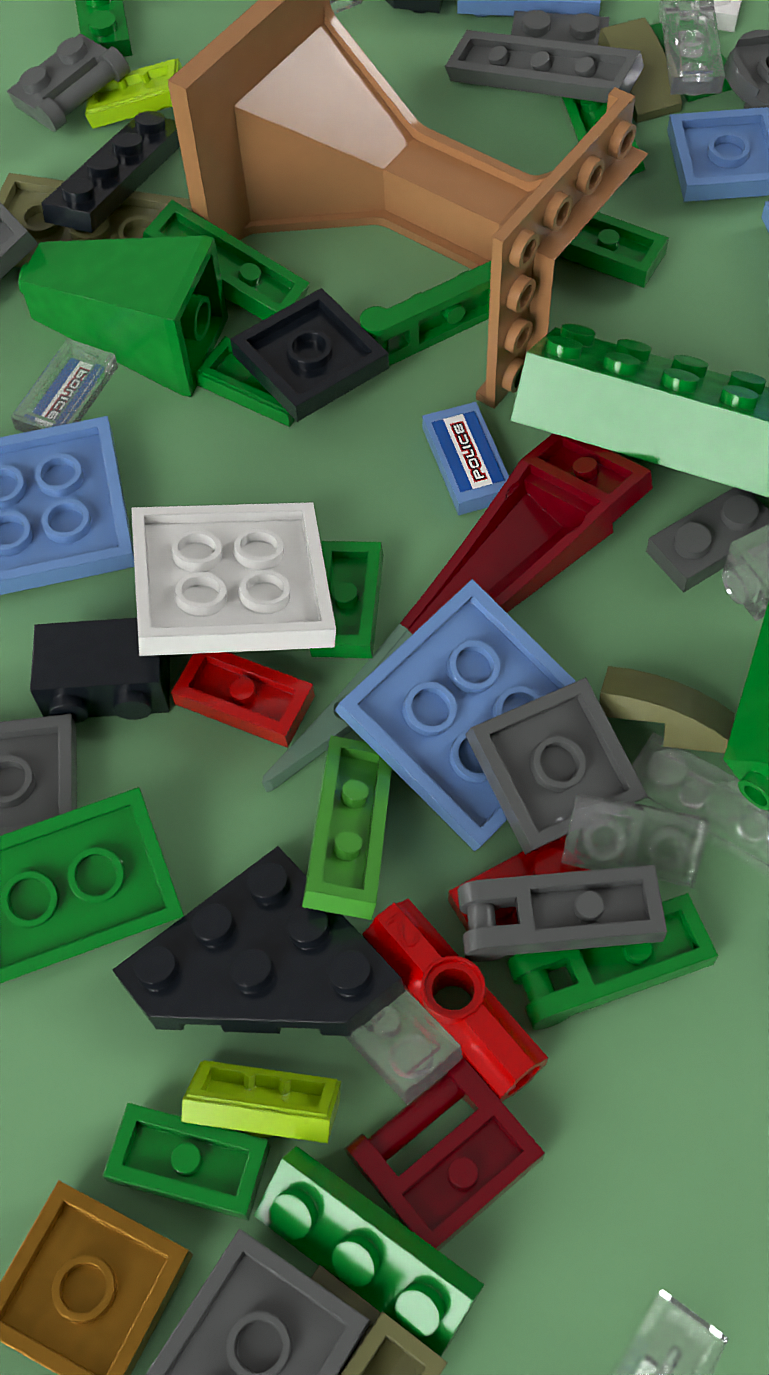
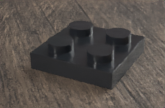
[230,288,389,422]

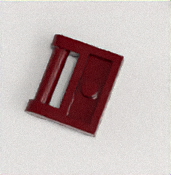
[344,1054,545,1251]

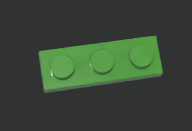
[302,735,392,920]

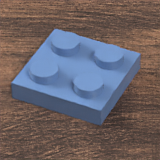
[667,107,769,202]

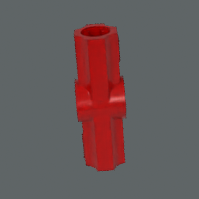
[362,898,548,1102]

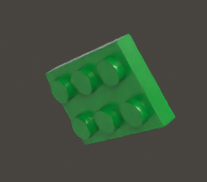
[0,787,185,984]

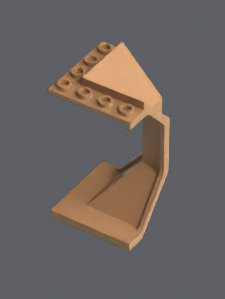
[167,0,649,409]

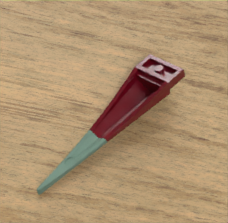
[262,433,653,792]

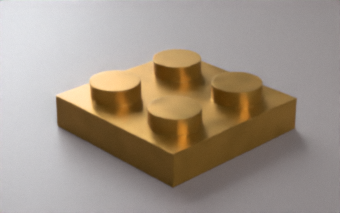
[0,1180,193,1375]

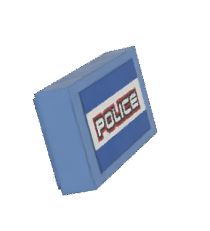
[422,402,509,515]

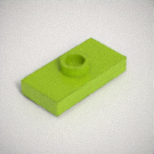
[85,59,182,129]
[181,1060,341,1143]

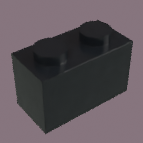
[30,618,170,724]

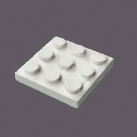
[131,502,336,656]

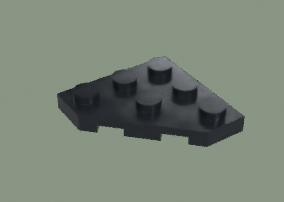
[112,846,406,1036]

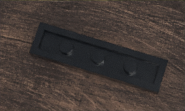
[42,111,180,233]

